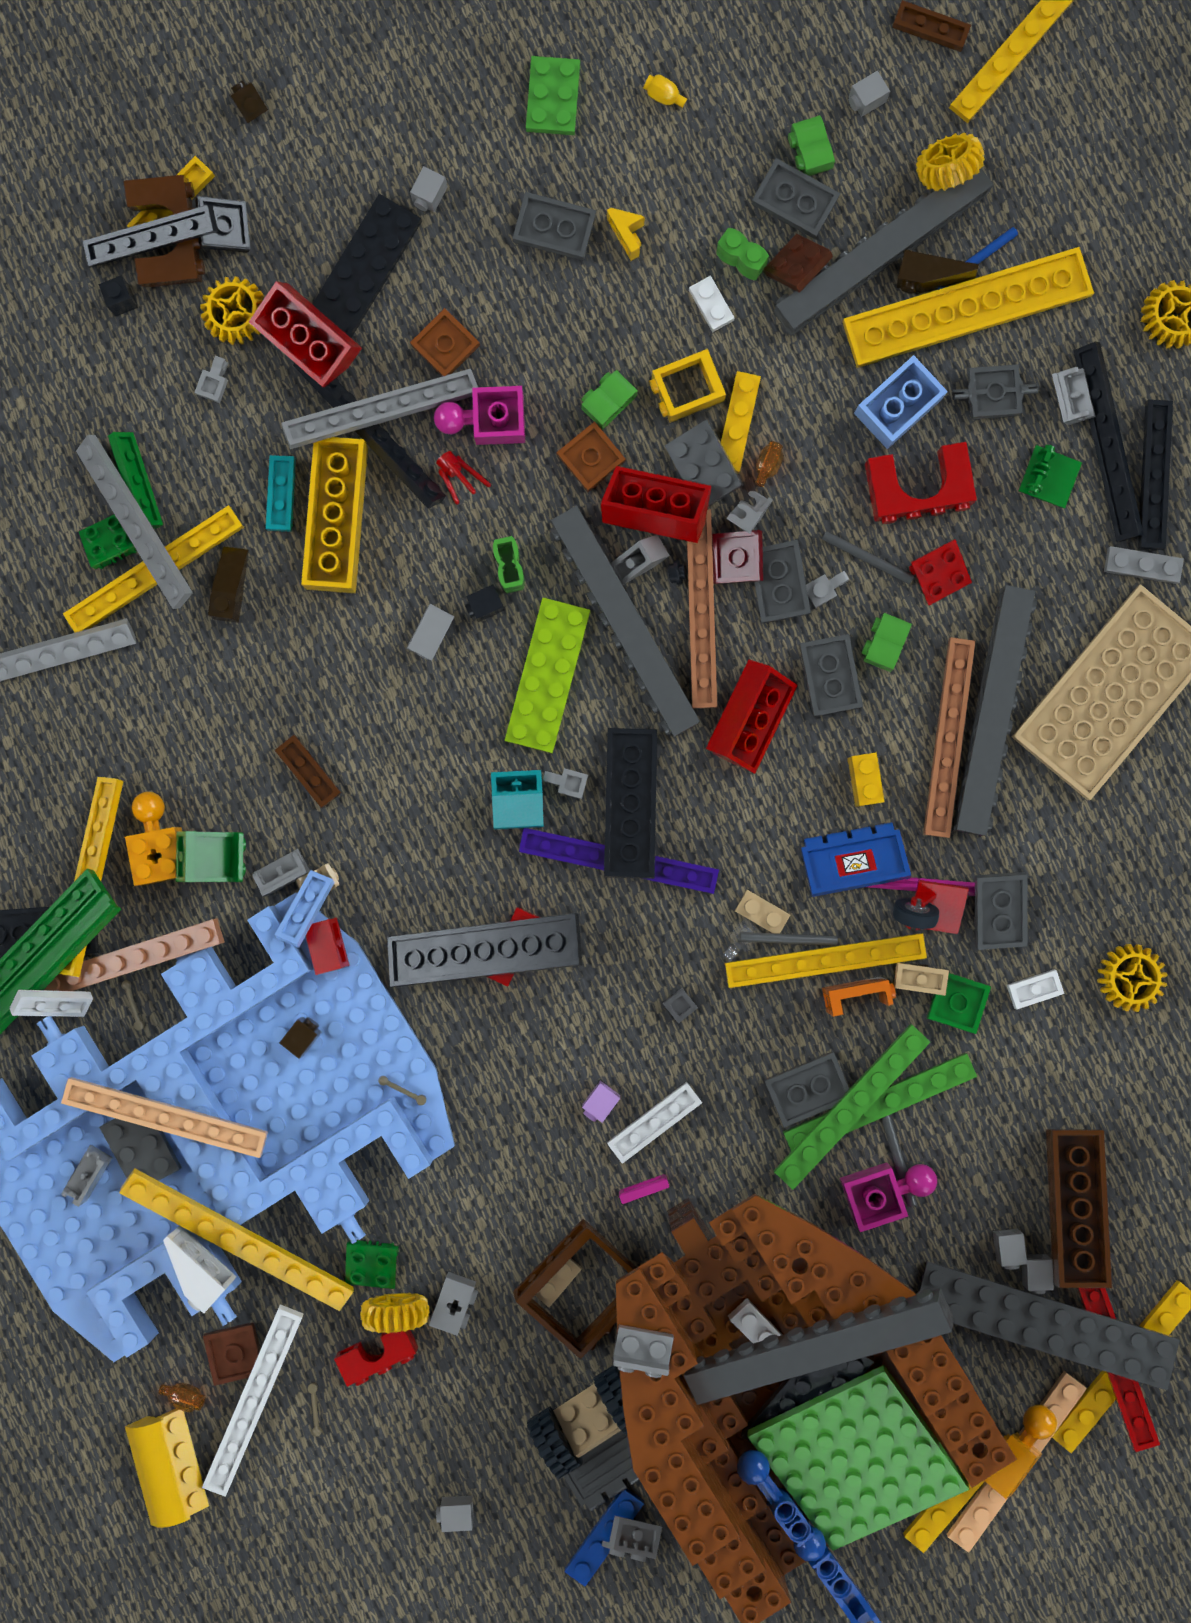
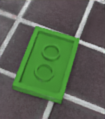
[526,56,580,135]

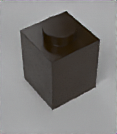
[279,1017,322,1059]

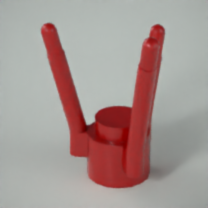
[436,451,491,505]

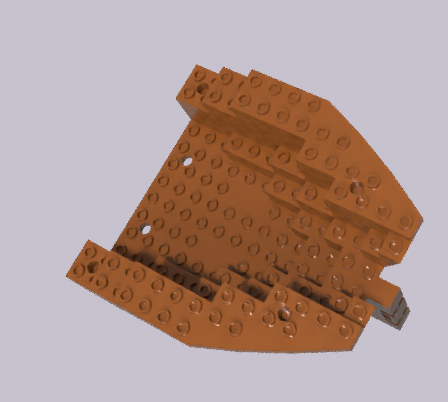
[616,1194,1017,1623]

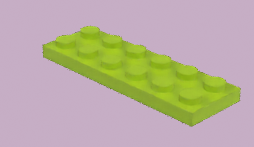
[505,598,590,754]

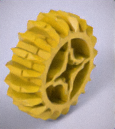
[916,133,985,191]
[200,276,264,345]
[1140,280,1191,349]
[1097,944,1168,1012]
[360,1293,429,1334]

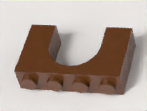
[123,175,205,288]

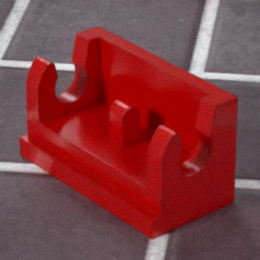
[306,918,350,975]

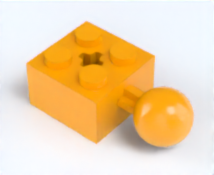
[125,792,182,886]
[984,1405,1057,1499]

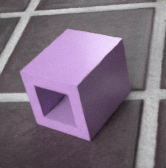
[582,1080,620,1122]

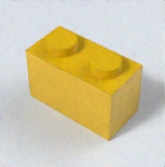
[848,752,885,807]

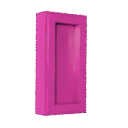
[619,1174,670,1204]

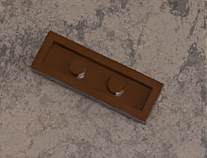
[892,0,971,52]
[275,735,342,808]

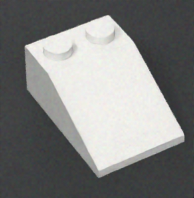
[163,1226,237,1313]

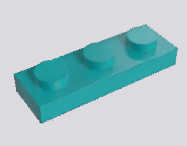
[266,455,296,532]

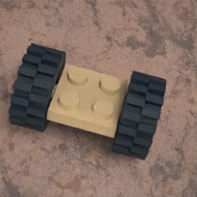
[527,1365,627,1479]

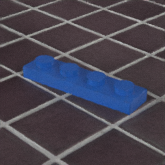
[565,1489,644,1586]

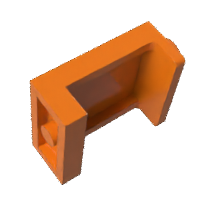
[822,977,896,1017]

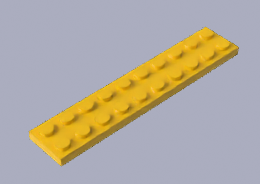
[842,247,1094,368]

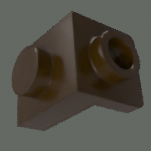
[229,80,268,123]

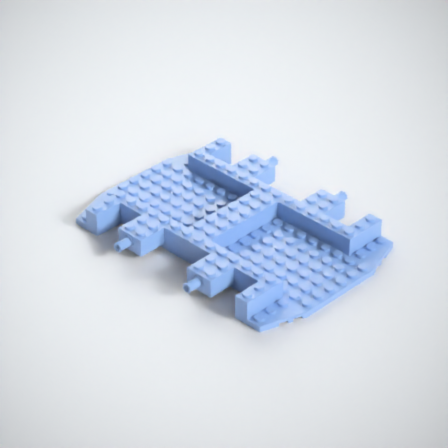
[0,892,455,1362]

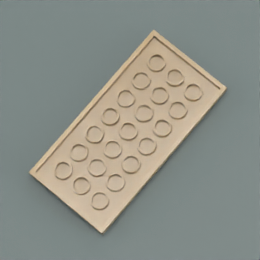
[1011,584,1191,800]

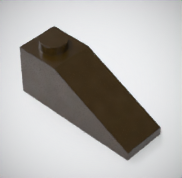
[897,250,979,293]
[208,546,249,623]

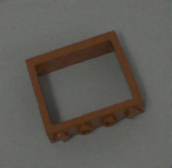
[513,1219,637,1359]

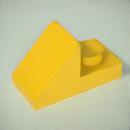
[607,208,645,261]

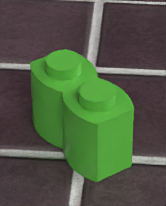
[788,115,835,176]
[716,228,769,280]
[581,370,638,430]
[493,536,525,594]
[861,613,912,672]

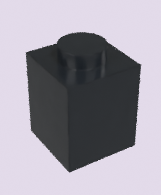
[98,275,138,317]
[465,584,505,622]

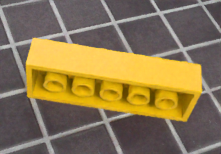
[301,437,368,593]

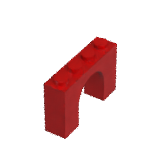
[865,442,977,524]

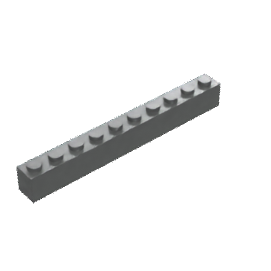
[774,168,994,336]
[549,506,700,738]
[952,585,1037,836]
[684,1288,954,1405]

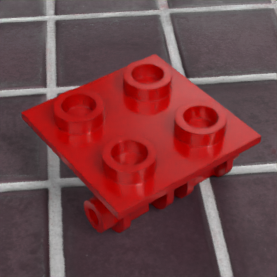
[909,539,972,606]

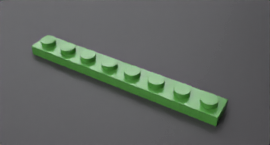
[774,1024,930,1190]
[783,1053,977,1151]

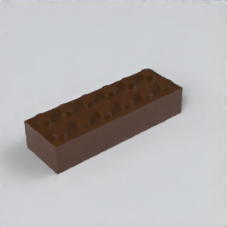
[1046,1129,1112,1288]

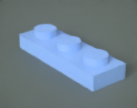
[275,870,334,948]

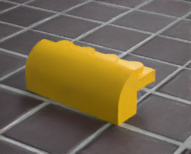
[125,1407,209,1528]

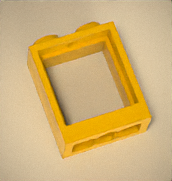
[649,349,726,423]

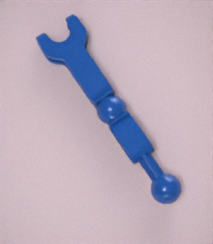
[737,1450,882,1623]

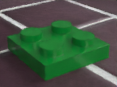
[927,973,991,1034]

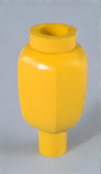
[643,74,687,108]

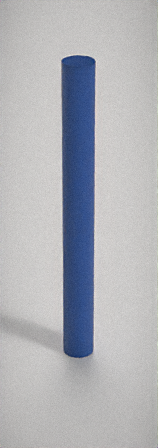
[935,227,1018,290]

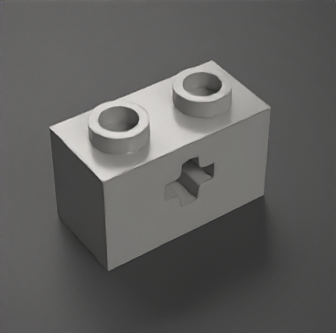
[429,1272,478,1336]

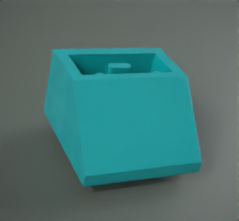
[491,770,544,830]

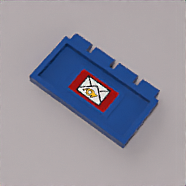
[801,822,911,897]

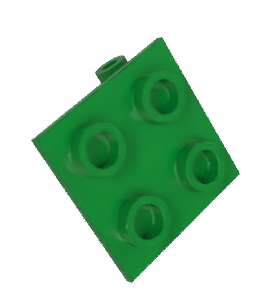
[1018,445,1082,509]
[79,514,137,570]
[345,1240,399,1289]

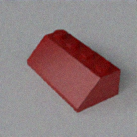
[249,281,362,387]
[601,466,711,543]
[706,660,798,774]

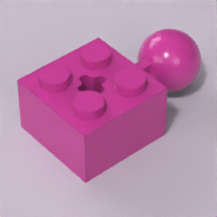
[434,386,525,445]
[840,1162,937,1232]

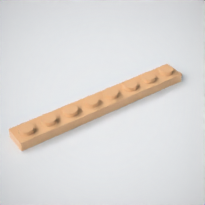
[61,1077,268,1158]
[947,1371,1087,1553]

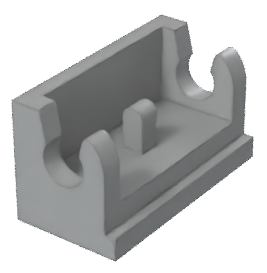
[1052,367,1095,425]
[726,491,773,534]
[406,604,454,661]
[252,849,310,897]
[61,1145,113,1207]

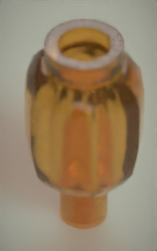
[755,441,784,487]
[159,1383,206,1412]

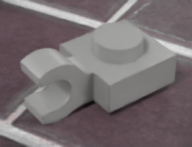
[194,356,229,403]
[806,571,849,609]
[543,768,588,799]

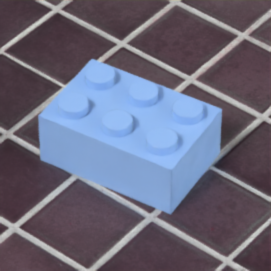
[854,355,948,449]

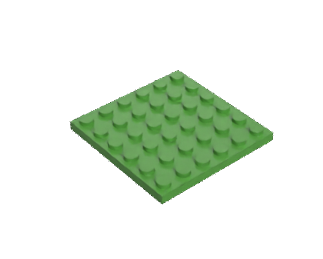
[748,1365,969,1551]

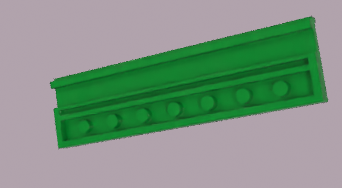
[0,869,121,1034]

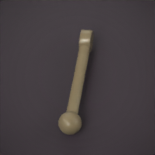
[121,980,145,1031]
[378,1076,426,1105]
[308,1383,322,1437]

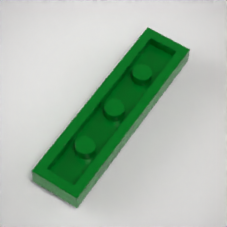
[108,432,163,529]

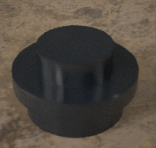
[668,560,687,585]

